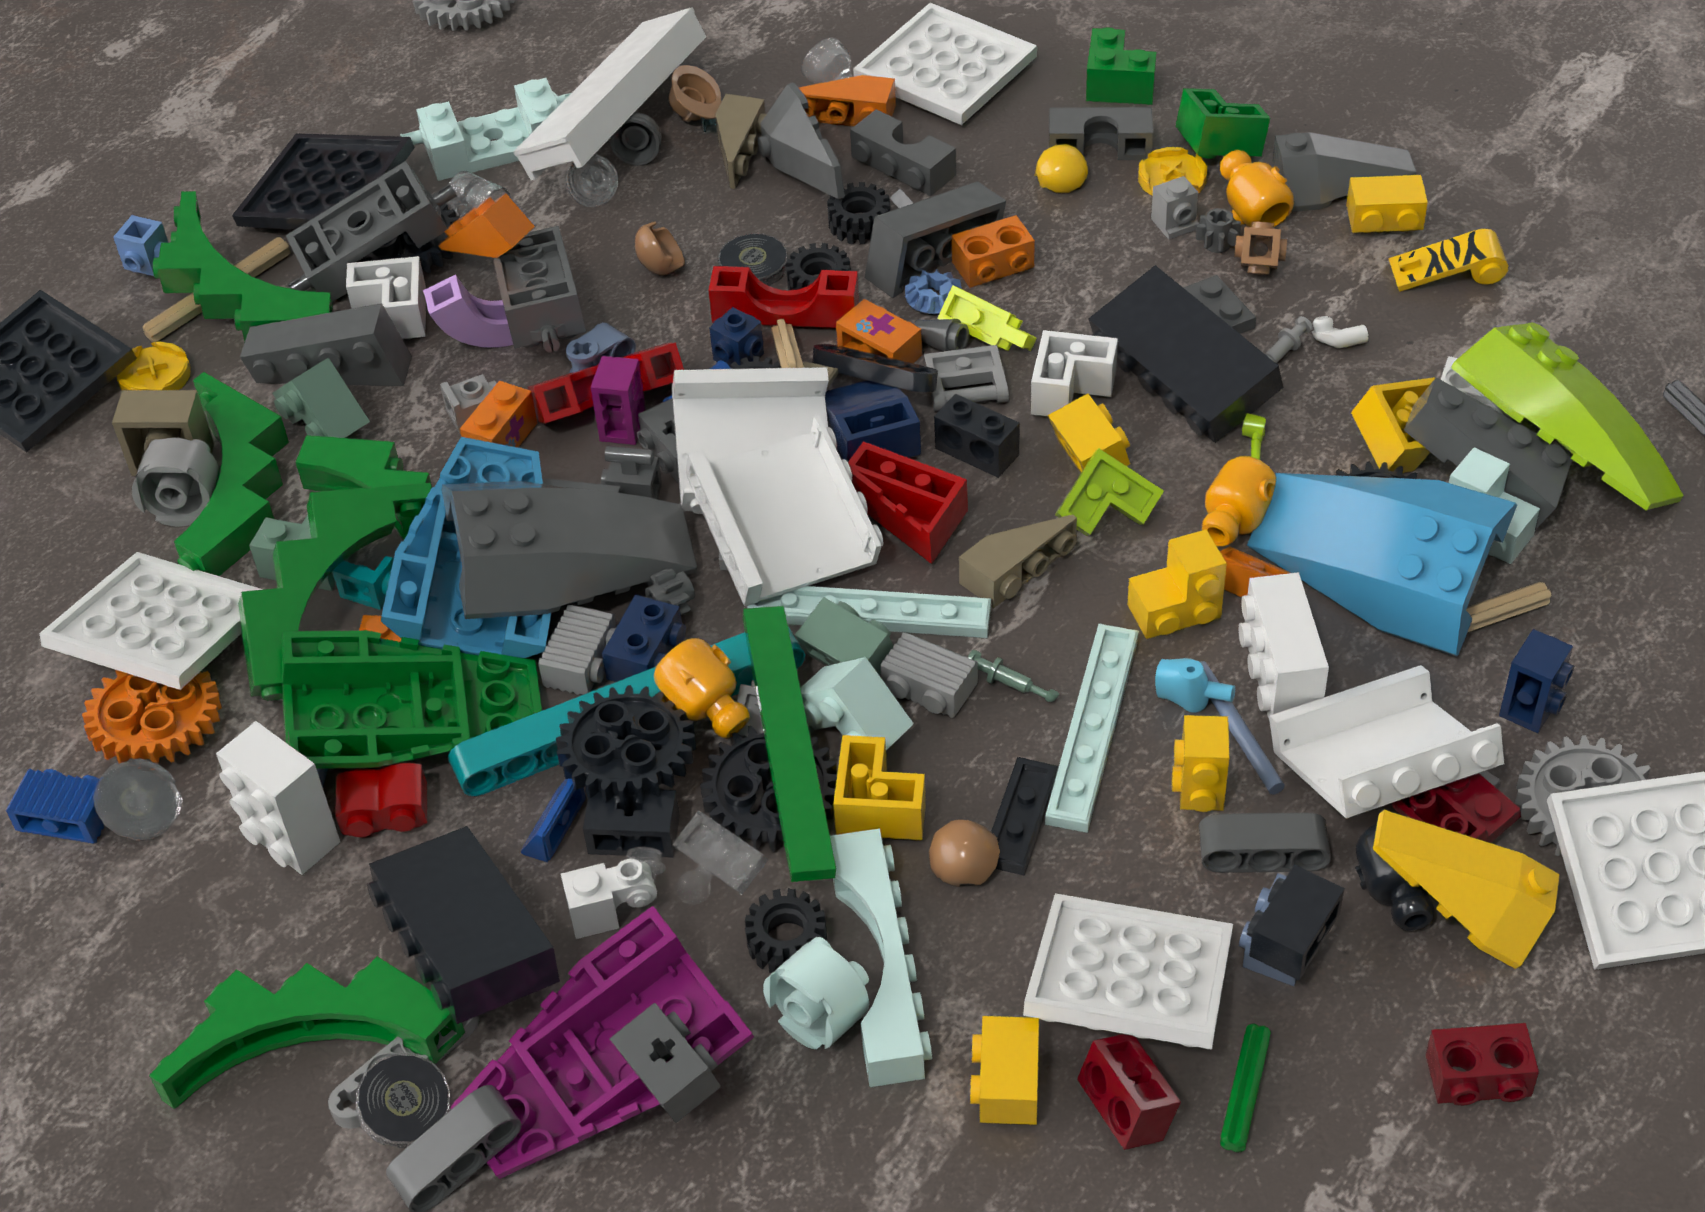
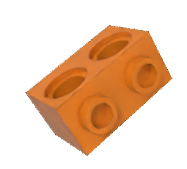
[952,215,1035,288]

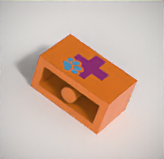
[836,299,922,363]
[459,380,537,448]

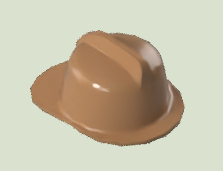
[669,65,722,122]

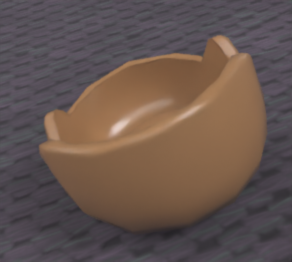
[635,221,685,275]
[928,820,1000,887]

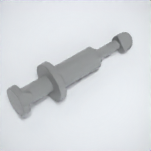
[1265,316,1313,363]

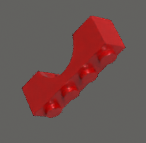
[708,266,859,328]
[527,342,684,423]

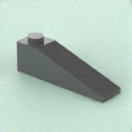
[758,83,845,199]

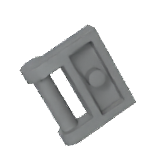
[924,345,1009,412]

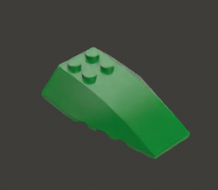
[282,630,542,769]

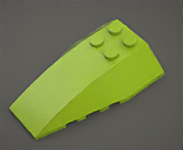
[1450,322,1684,510]

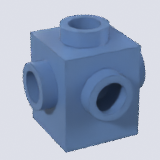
[113,215,168,276]

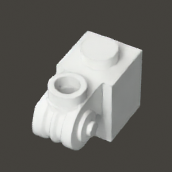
[561,859,657,939]

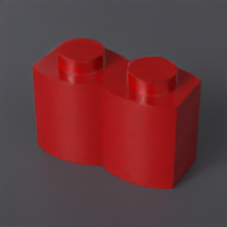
[335,763,427,837]

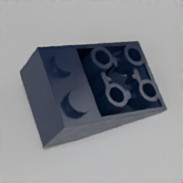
[825,380,921,462]

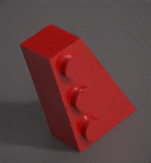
[848,441,968,564]

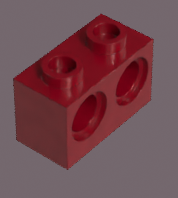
[1426,1023,1539,1106]
[1077,1034,1181,1150]

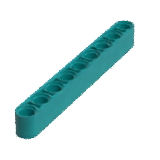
[448,626,805,796]

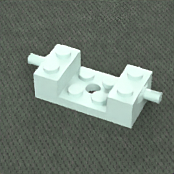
[400,78,571,181]

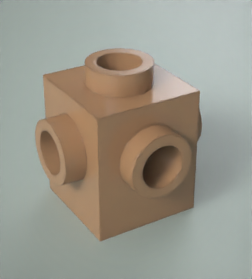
[1234,222,1287,275]

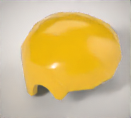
[1035,144,1088,193]

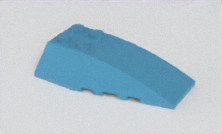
[381,437,551,658]
[1247,473,1517,657]

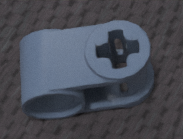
[566,322,636,373]

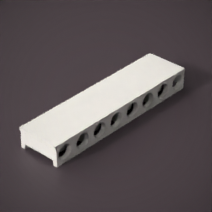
[513,7,706,180]

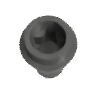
[914,319,969,352]

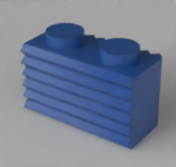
[6,768,105,844]

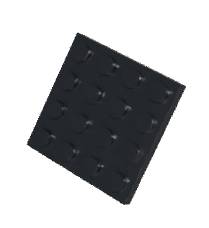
[232,133,415,230]
[0,290,137,453]

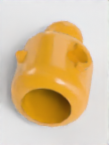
[1220,150,1294,227]
[1202,456,1276,546]
[654,638,750,739]

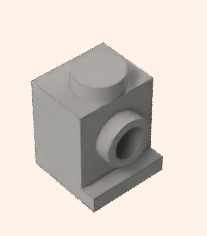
[1151,176,1199,240]
[440,374,497,433]

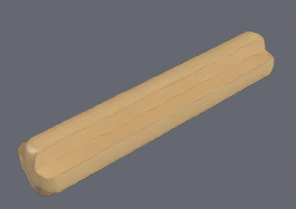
[771,319,804,368]
[1466,582,1551,632]

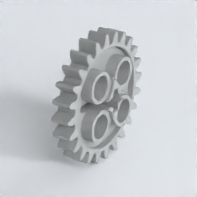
[412,0,515,31]
[1515,735,1651,856]

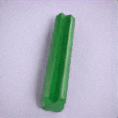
[1220,1023,1271,1153]

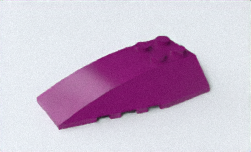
[450,906,754,1179]

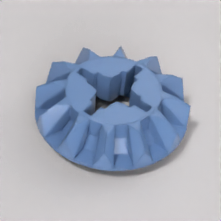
[905,269,962,314]

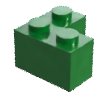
[1086,27,1157,105]
[1175,88,1271,159]

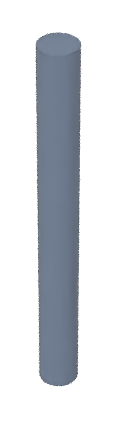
[1200,661,1285,795]

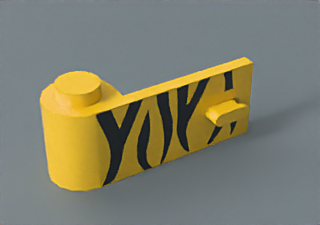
[1388,229,1508,292]

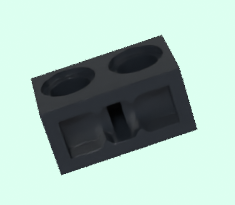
[934,394,1020,478]

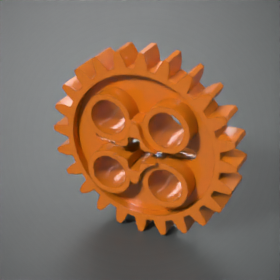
[82,670,222,768]

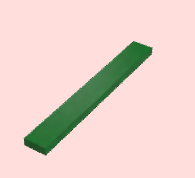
[743,606,836,882]

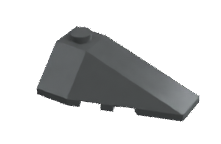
[1272,132,1416,212]

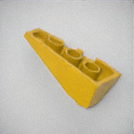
[1373,810,1559,969]

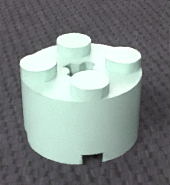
[763,937,869,1050]

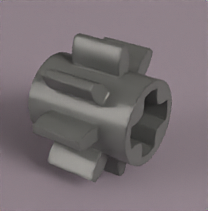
[1196,208,1241,253]
[645,568,695,615]

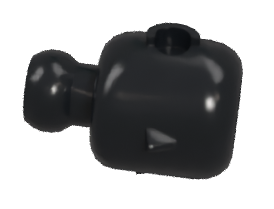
[1355,823,1434,931]

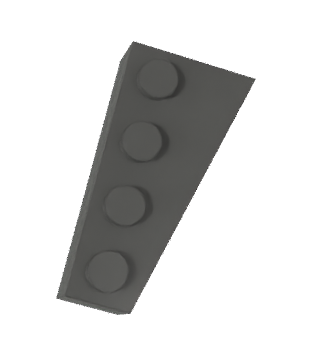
[864,181,1006,298]
[240,303,412,386]
[1404,377,1573,530]

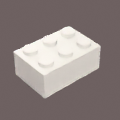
[1238,572,1329,722]
[216,721,340,875]

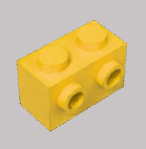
[1346,175,1428,233]
[1048,393,1130,473]
[1172,715,1229,812]
[970,1016,1039,1125]

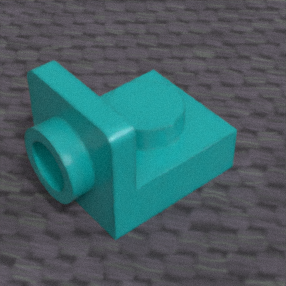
[332,556,394,610]

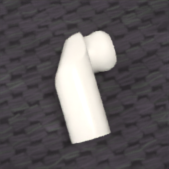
[1312,316,1368,348]

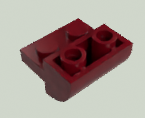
[1392,773,1521,843]

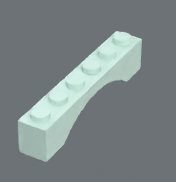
[830,828,932,1087]

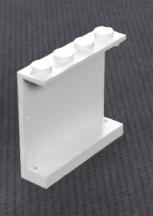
[672,367,829,514]
[685,414,883,606]
[1269,665,1504,818]

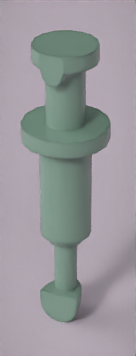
[967,649,1059,702]

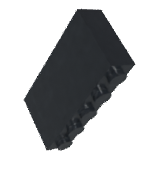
[1088,265,1284,443]
[367,826,560,1024]

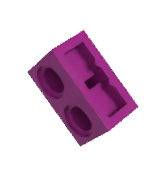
[591,356,646,445]

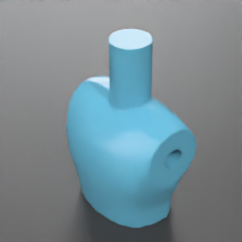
[1155,658,1235,713]

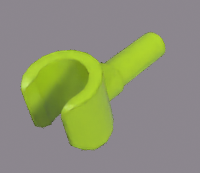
[1242,413,1266,460]

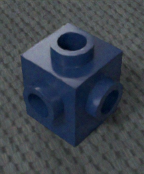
[709,307,764,367]

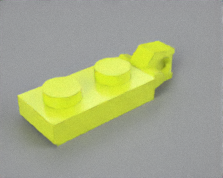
[938,285,1037,351]

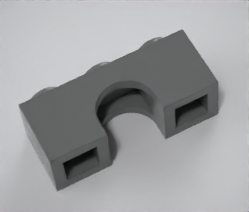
[1049,107,1153,160]
[850,109,956,196]

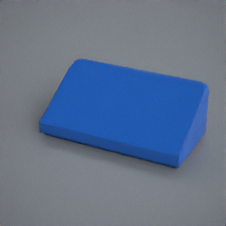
[521,779,586,862]

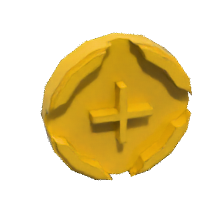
[1138,147,1207,196]
[117,341,191,390]

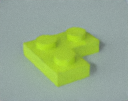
[1055,448,1164,536]

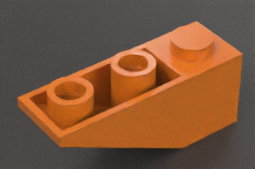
[798,75,896,126]
[438,193,535,258]

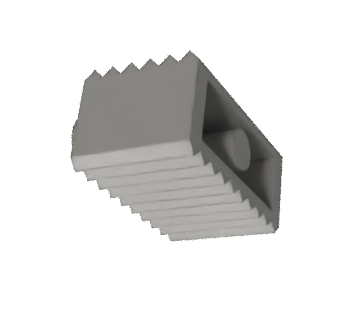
[539,604,617,695]
[881,632,978,718]

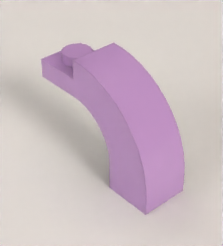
[423,274,513,348]

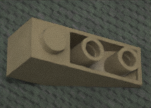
[715,94,767,189]
[959,515,1077,608]

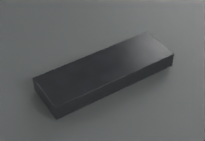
[991,757,1059,876]

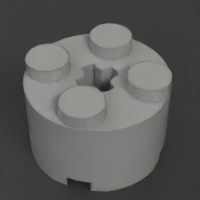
[132,438,220,527]

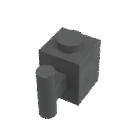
[601,446,662,499]

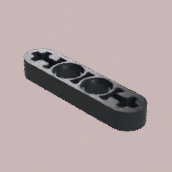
[812,344,938,392]

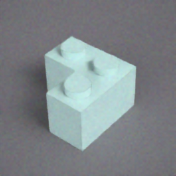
[1449,447,1540,564]
[800,657,914,750]

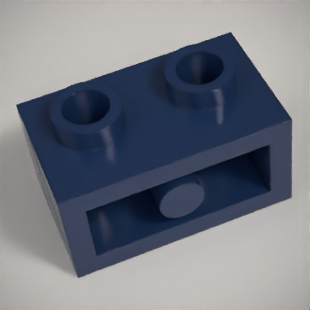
[602,595,686,682]
[1499,629,1575,733]

